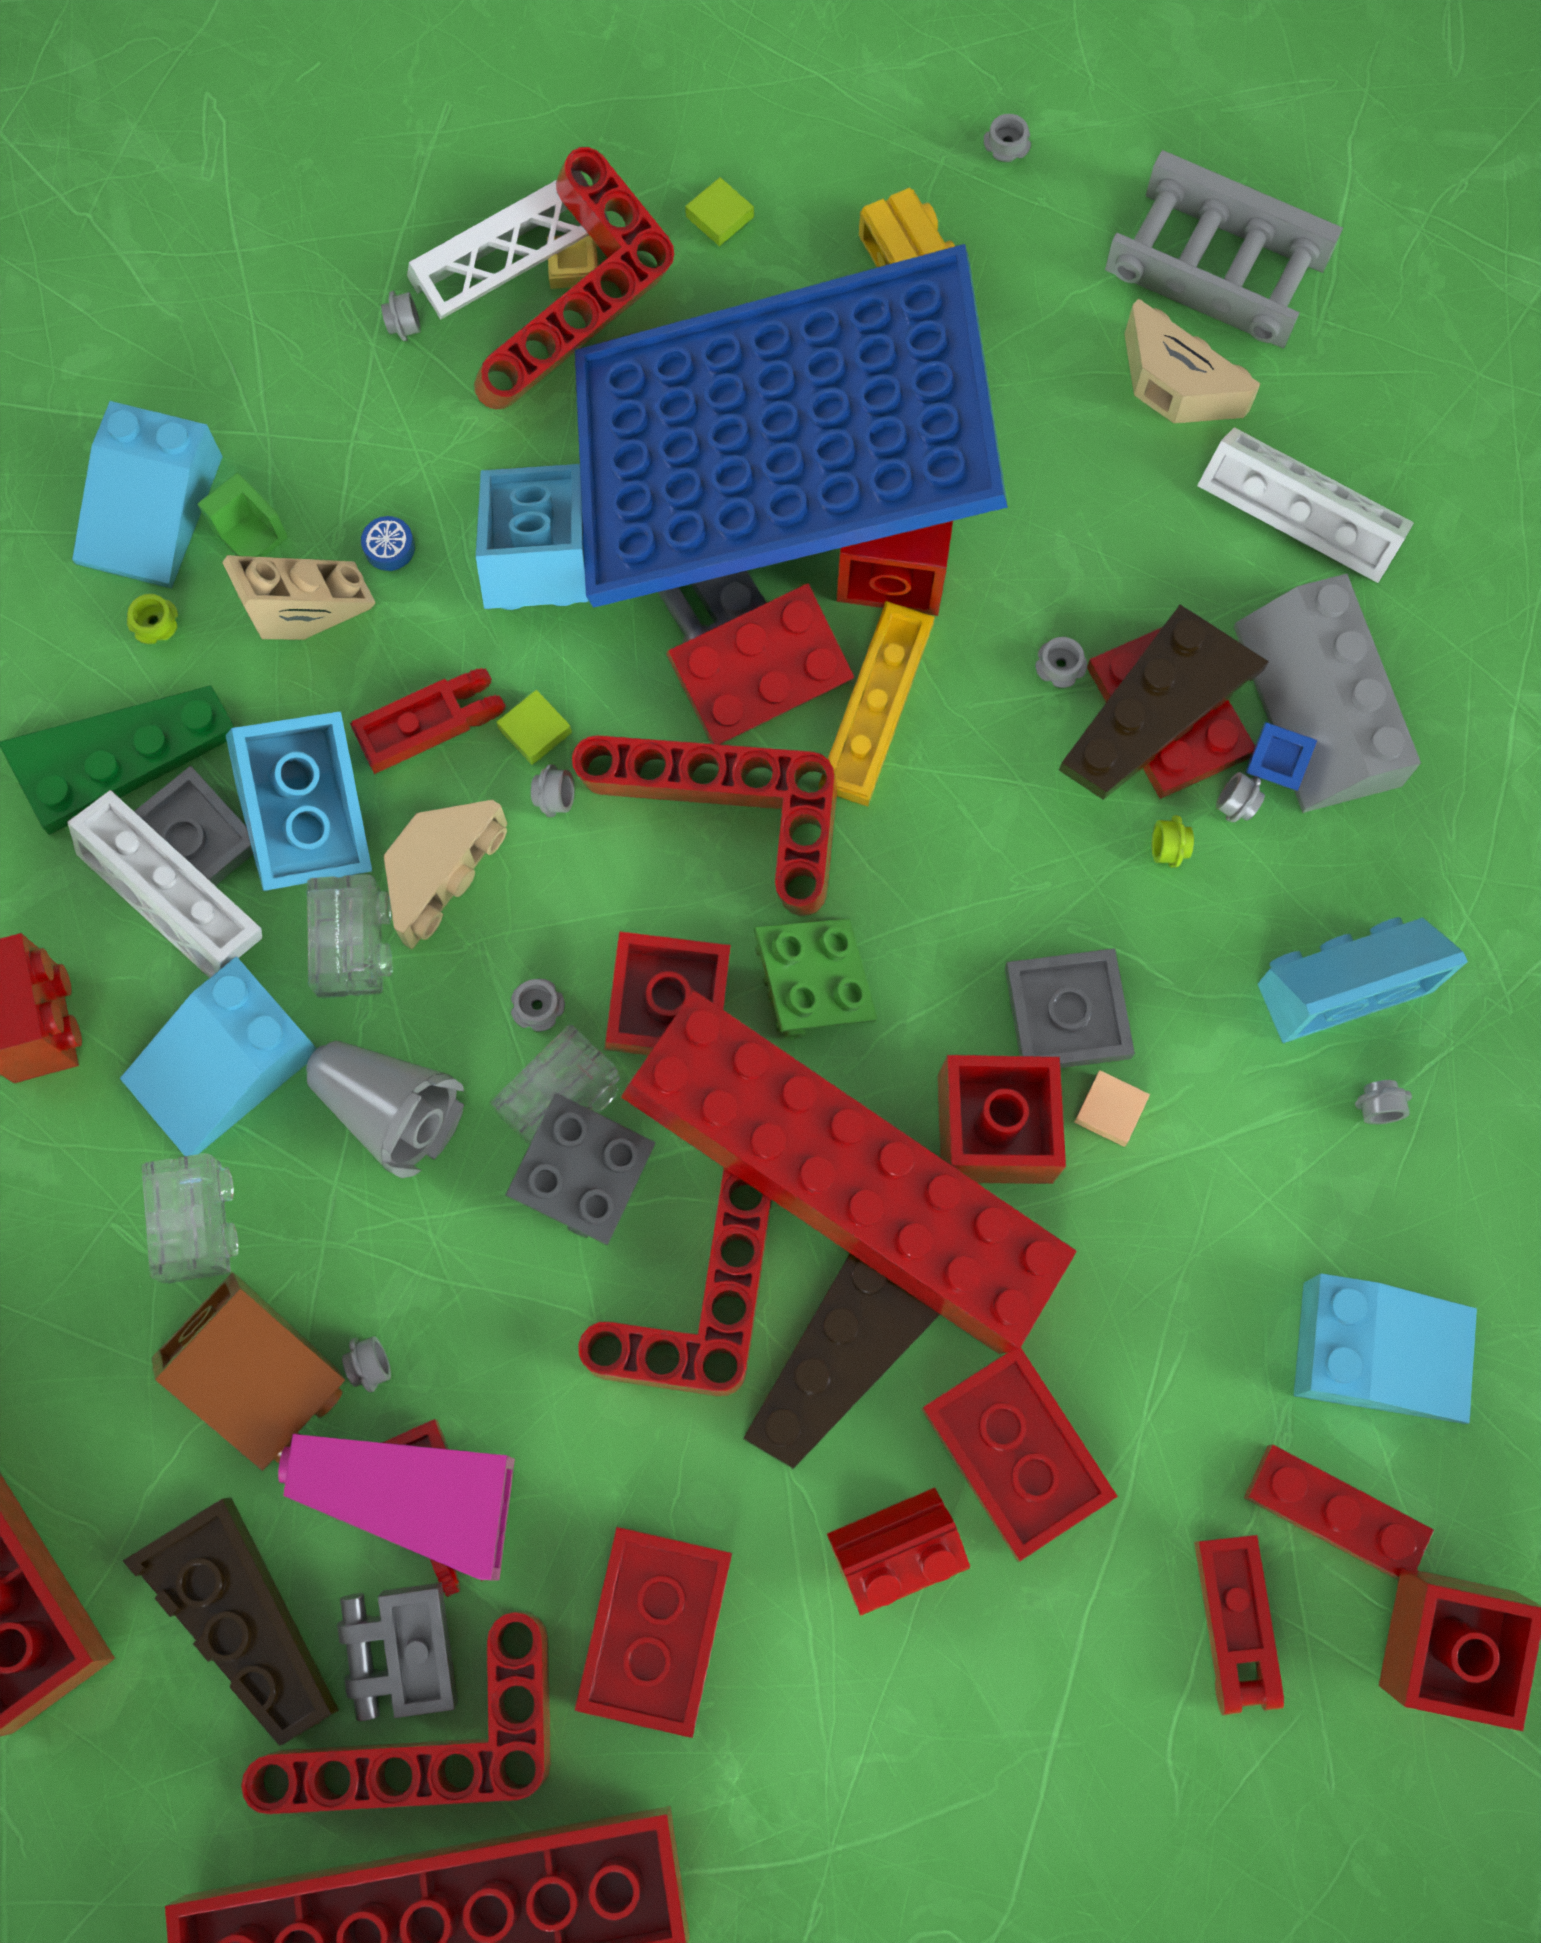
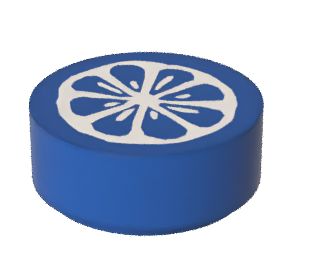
[361,516,415,571]

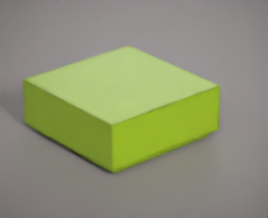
[685,177,754,247]
[496,689,572,765]

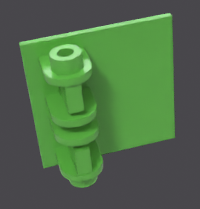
[754,918,878,1040]

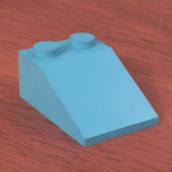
[72,401,223,588]
[476,464,588,610]
[226,711,372,891]
[120,956,317,1161]
[1294,1274,1477,1424]

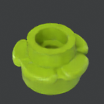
[127,594,178,644]
[1152,815,1194,868]

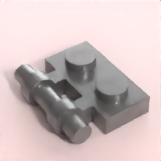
[337,1582,458,1721]

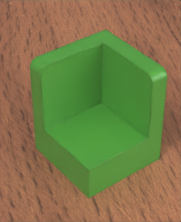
[197,472,288,557]

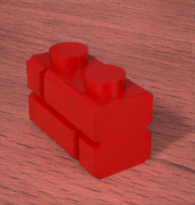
[827,1487,970,1616]

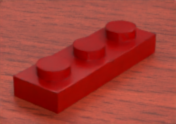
[1244,1444,1434,1581]

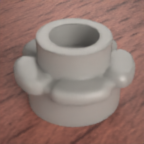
[983,114,1031,162]
[381,291,421,341]
[1035,637,1087,688]
[531,764,574,817]
[1216,772,1265,822]
[511,979,565,1032]
[1355,1080,1412,1124]
[342,1336,391,1392]

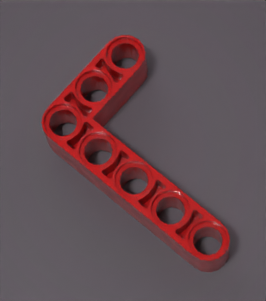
[474,147,675,410]
[572,735,837,916]
[578,1168,772,1396]
[241,1611,551,1814]

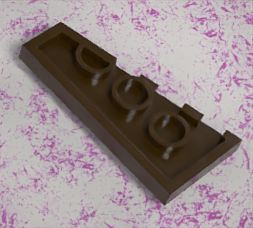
[1059,604,1269,800]
[743,1253,940,1469]
[123,1498,339,1746]

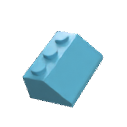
[1258,917,1468,1043]

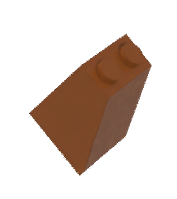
[152,1271,345,1471]

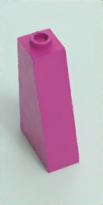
[278,1434,515,1581]

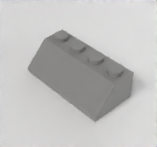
[1234,574,1421,813]

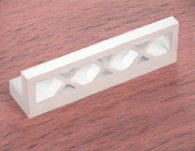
[407,171,610,320]
[1197,427,1414,583]
[67,790,262,978]

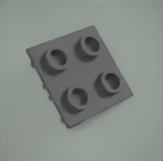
[505,1092,656,1245]

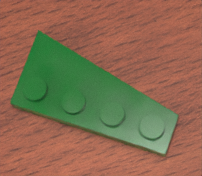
[0,685,235,835]

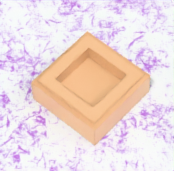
[1074,1070,1150,1147]

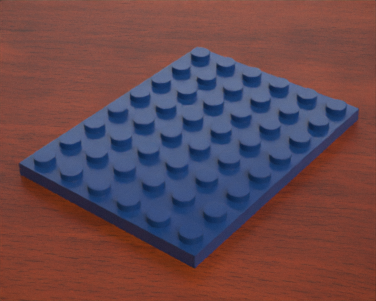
[575,244,1008,608]

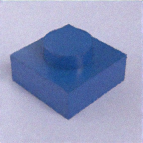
[1245,722,1317,791]

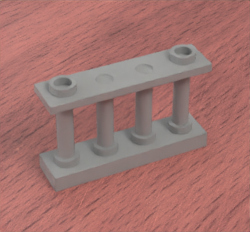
[1105,150,1343,349]

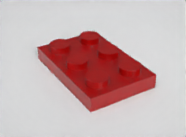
[666,583,855,745]
[1087,627,1255,799]
[921,1348,1118,1562]
[574,1527,733,1738]

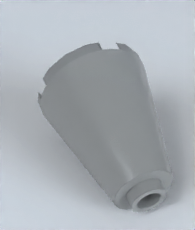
[306,1041,464,1179]

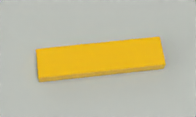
[818,601,935,806]

